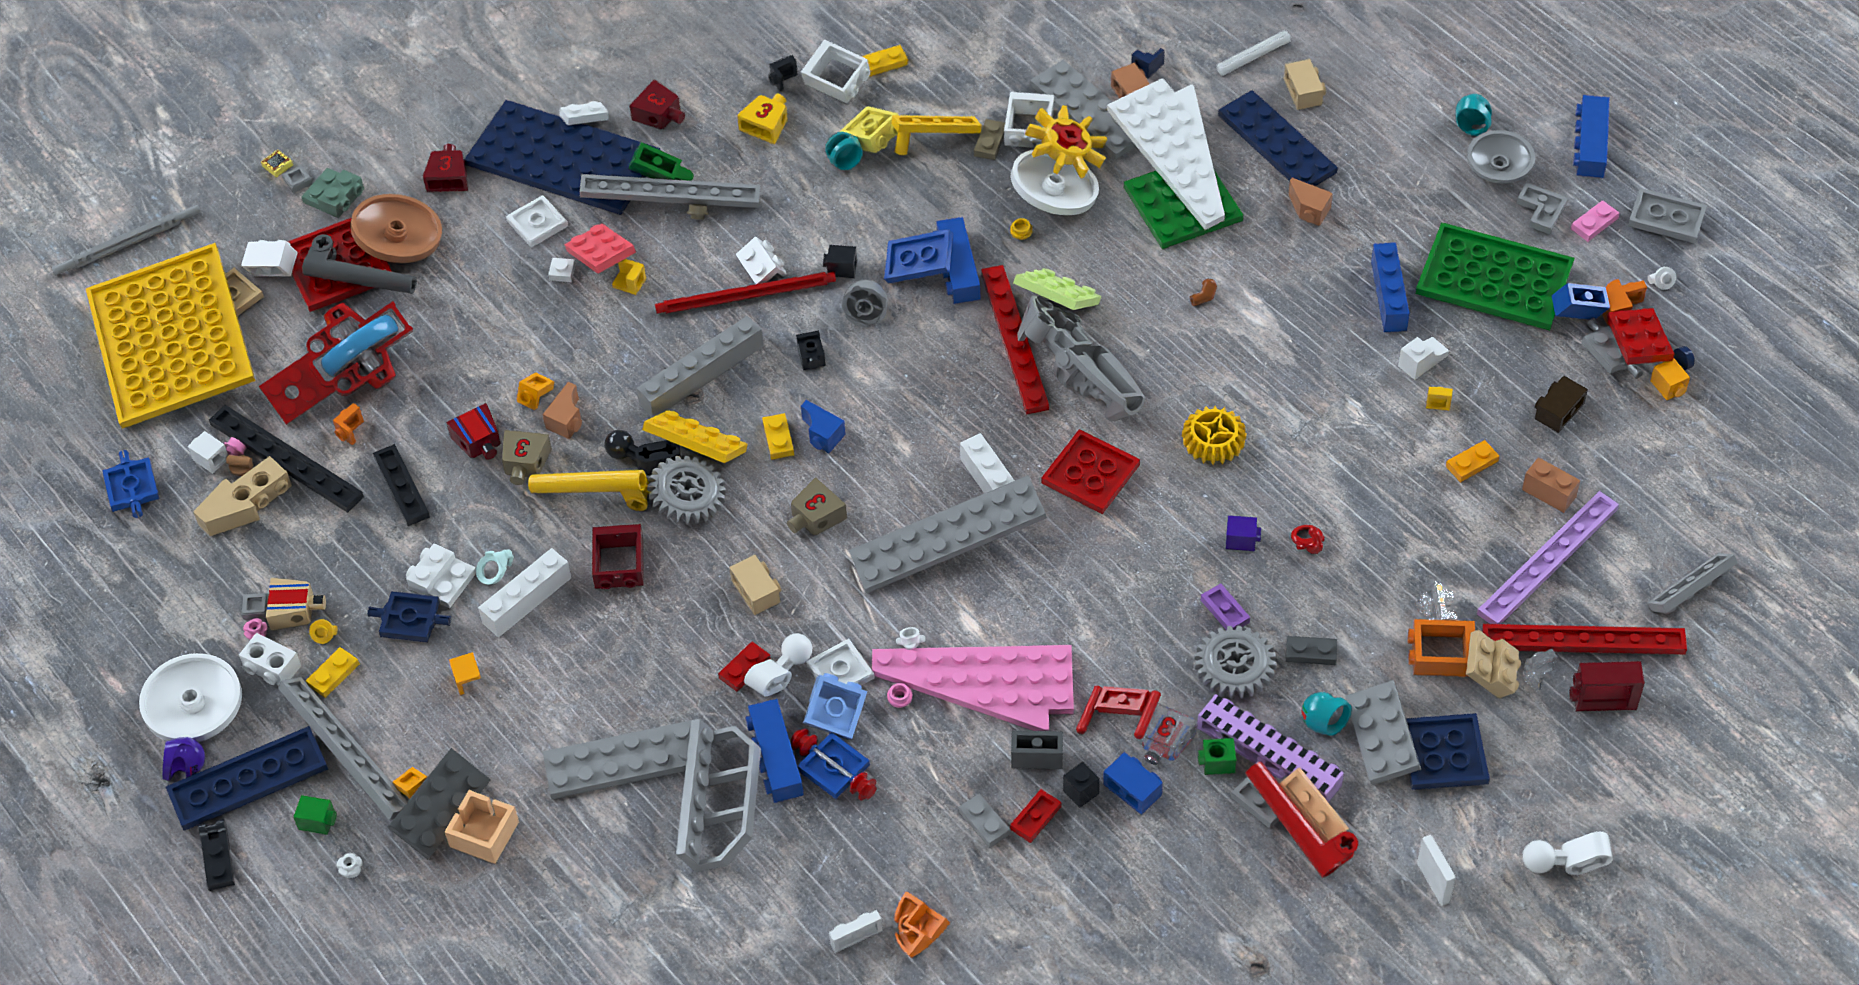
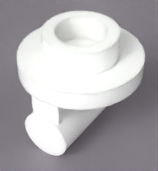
[1648,267,1676,290]

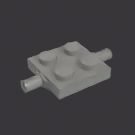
[1582,318,1643,379]

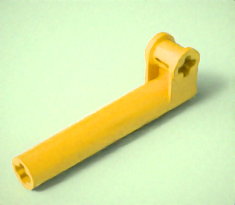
[528,470,651,511]

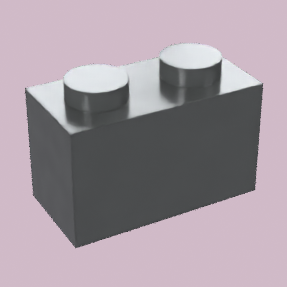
[1011,730,1063,769]

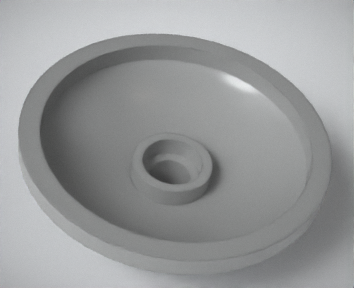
[1467,130,1535,183]

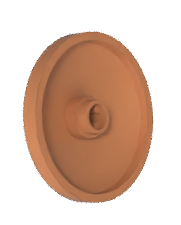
[351,194,442,263]

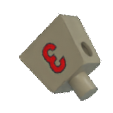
[502,430,552,485]
[787,478,847,535]

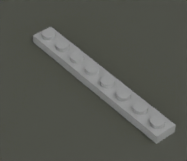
[580,174,760,208]
[278,677,407,820]

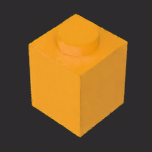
[1650,358,1690,401]

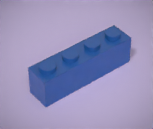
[1573,95,1610,178]
[933,217,981,304]
[1371,242,1410,332]
[745,699,804,803]

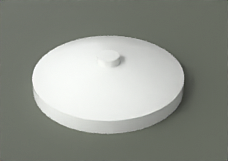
[1011,150,1099,215]
[139,653,242,742]

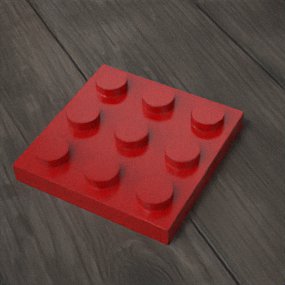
[1041,429,1140,514]

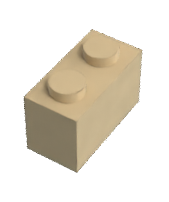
[1284,59,1326,110]
[729,555,781,615]

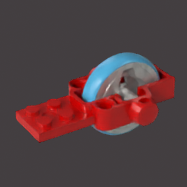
[259,301,413,425]

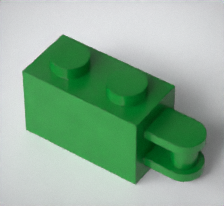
[628,142,694,181]

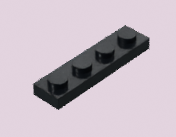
[373,444,430,526]

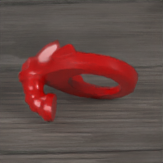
[1291,525,1325,554]

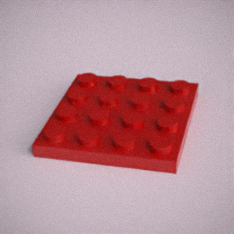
[287,218,392,312]

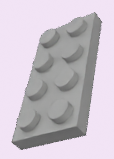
[1345,680,1421,785]

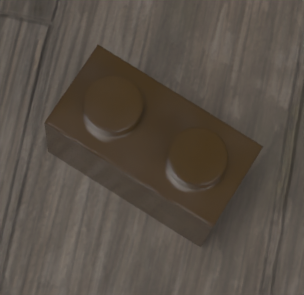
[1534,375,1588,433]

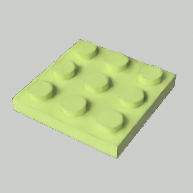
[1013,268,1101,310]

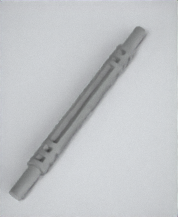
[51,205,201,276]

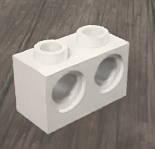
[239,633,301,685]

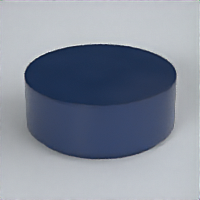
[1673,346,1695,371]

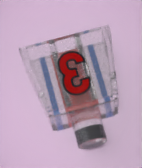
[1141,703,1198,765]

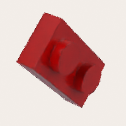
[718,641,771,692]
[1010,789,1062,843]

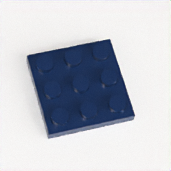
[1406,713,1490,790]

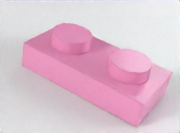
[1571,200,1620,242]

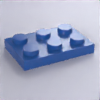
[884,229,953,284]

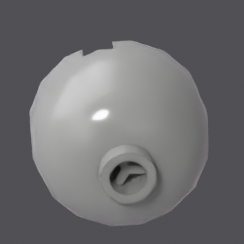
[841,280,888,327]

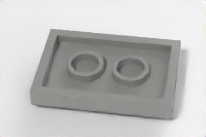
[1628,188,1707,244]

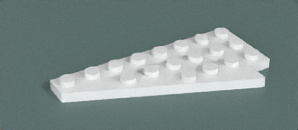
[1107,78,1225,230]

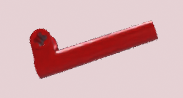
[1245,761,1358,878]

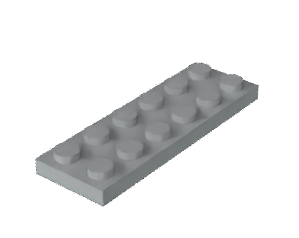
[1030,60,1136,160]
[543,720,691,799]

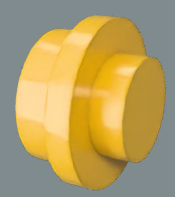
[1010,218,1033,240]

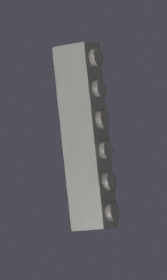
[636,315,764,417]

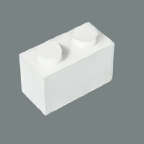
[241,240,298,276]

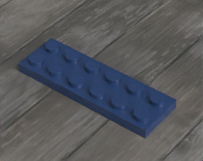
[1218,90,1338,186]
[166,726,328,831]

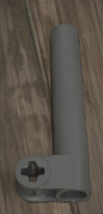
[302,234,417,294]

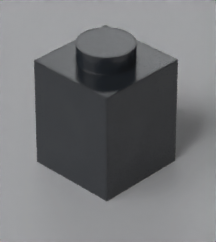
[823,245,857,279]
[1063,761,1100,808]

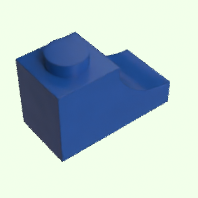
[801,400,846,453]

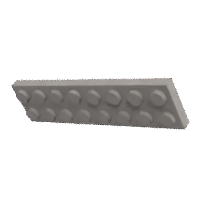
[849,475,1047,593]

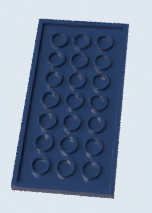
[464,100,660,215]

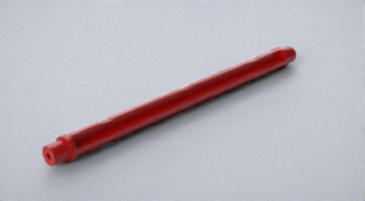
[655,272,836,314]

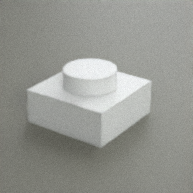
[548,258,576,282]

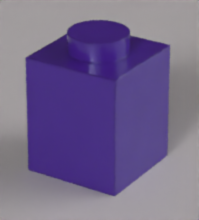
[1226,515,1261,551]

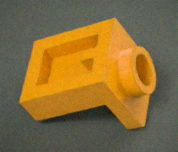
[517,372,554,410]
[393,767,427,799]

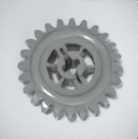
[647,456,726,525]
[1194,626,1277,699]

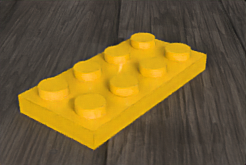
[642,410,748,463]

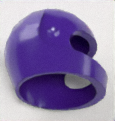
[162,737,205,781]

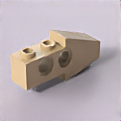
[193,456,292,536]

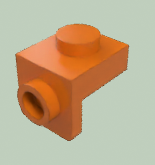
[333,403,364,445]

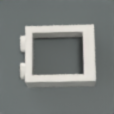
[801,40,871,104]
[1004,92,1054,148]

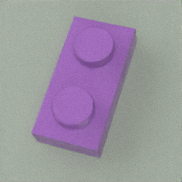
[1200,583,1250,631]

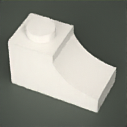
[1398,337,1449,380]

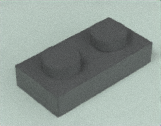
[1286,636,1337,665]

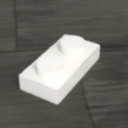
[560,101,609,125]
[829,910,882,953]

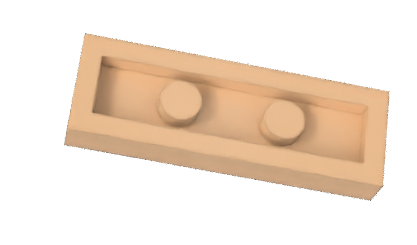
[1279,767,1349,843]

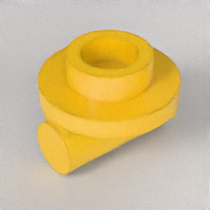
[309,619,338,644]

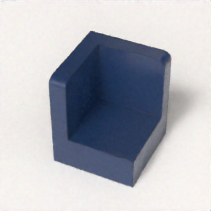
[1131,48,1165,79]

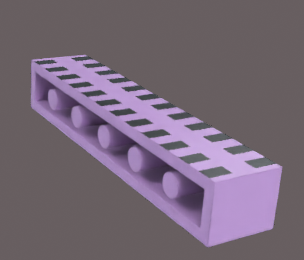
[1197,694,1344,803]

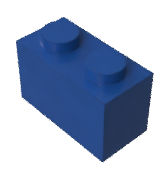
[1551,283,1610,320]
[1103,752,1163,815]

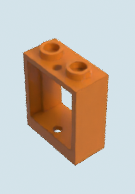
[1408,619,1475,677]

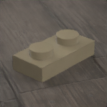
[974,119,1005,160]

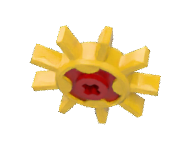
[1025,105,1107,178]

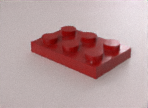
[1607,308,1674,365]

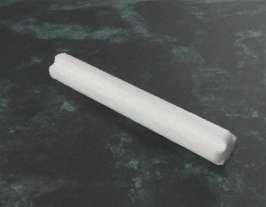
[1217,31,1291,76]

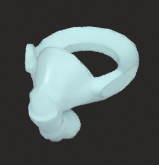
[476,549,514,585]

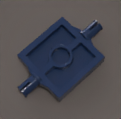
[367,591,451,643]

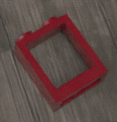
[592,524,644,589]
[1569,661,1645,711]

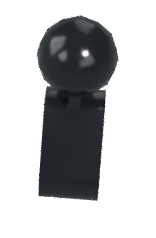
[604,429,681,475]

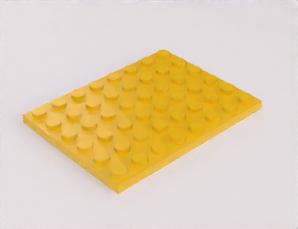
[85,243,256,429]

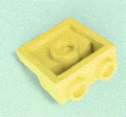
[840,106,898,153]

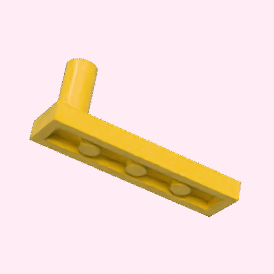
[891,115,982,155]

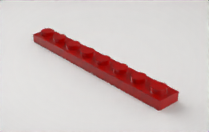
[981,265,1049,415]
[1482,624,1687,655]

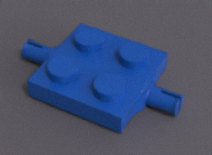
[102,450,160,518]

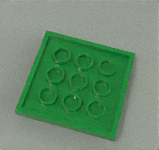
[1124,170,1244,249]

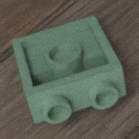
[301,168,364,218]

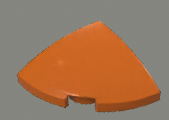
[894,891,950,958]

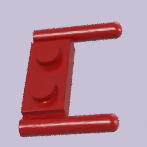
[1076,686,1161,739]

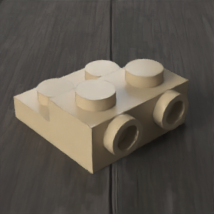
[1466,630,1521,698]

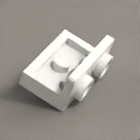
[736,236,787,284]

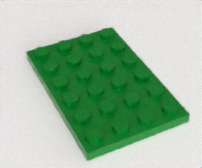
[1415,222,1575,331]

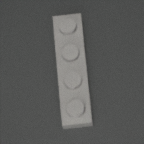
[1647,553,1738,614]

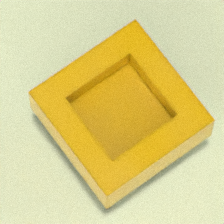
[1426,387,1453,411]

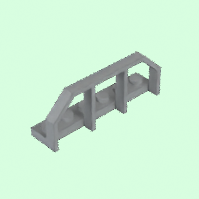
[676,719,761,873]

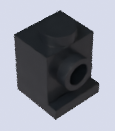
[796,330,826,370]

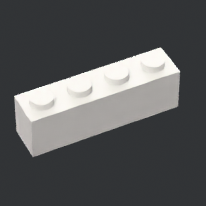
[960,433,1015,493]
[478,548,572,638]

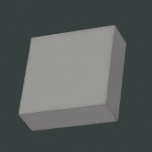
[282,165,313,193]
[241,593,268,620]

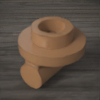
[226,455,253,476]

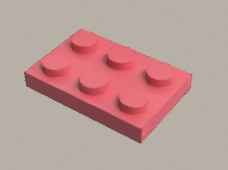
[564,223,636,274]

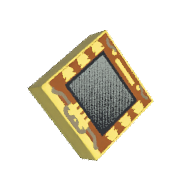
[261,149,293,177]

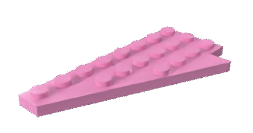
[872,645,1074,731]

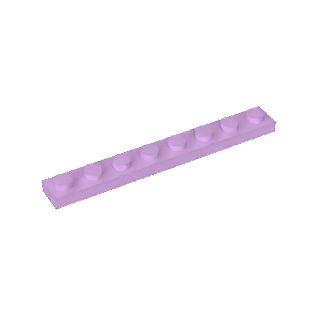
[1477,491,1619,624]

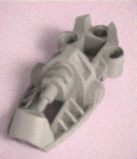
[1017,295,1146,422]

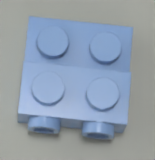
[803,673,867,740]

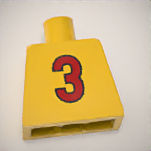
[737,94,787,145]

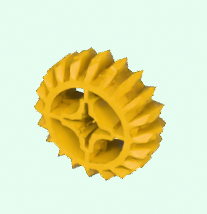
[1182,405,1247,465]

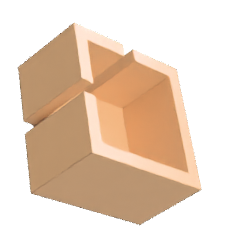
[445,790,519,864]

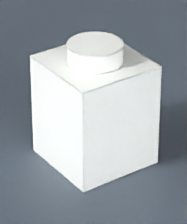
[188,431,228,474]

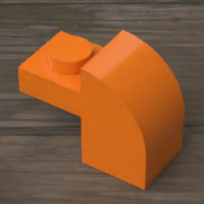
[1602,279,1647,326]

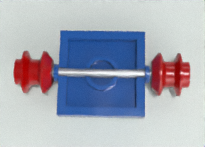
[791,728,877,801]

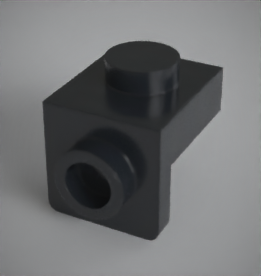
[768,55,798,92]

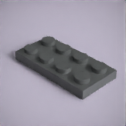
[387,748,491,860]

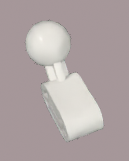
[744,633,813,697]
[1522,832,1613,875]

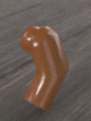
[1190,279,1217,306]

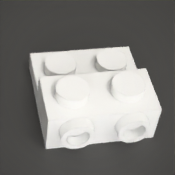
[406,544,476,608]

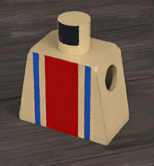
[266,578,326,630]

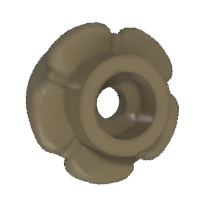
[687,204,709,220]

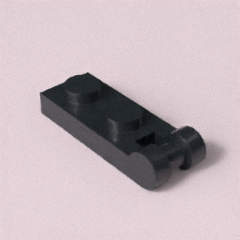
[198,819,235,891]

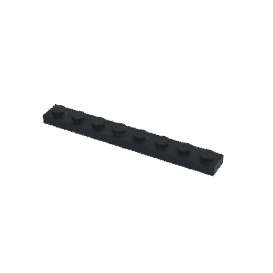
[209,405,364,513]

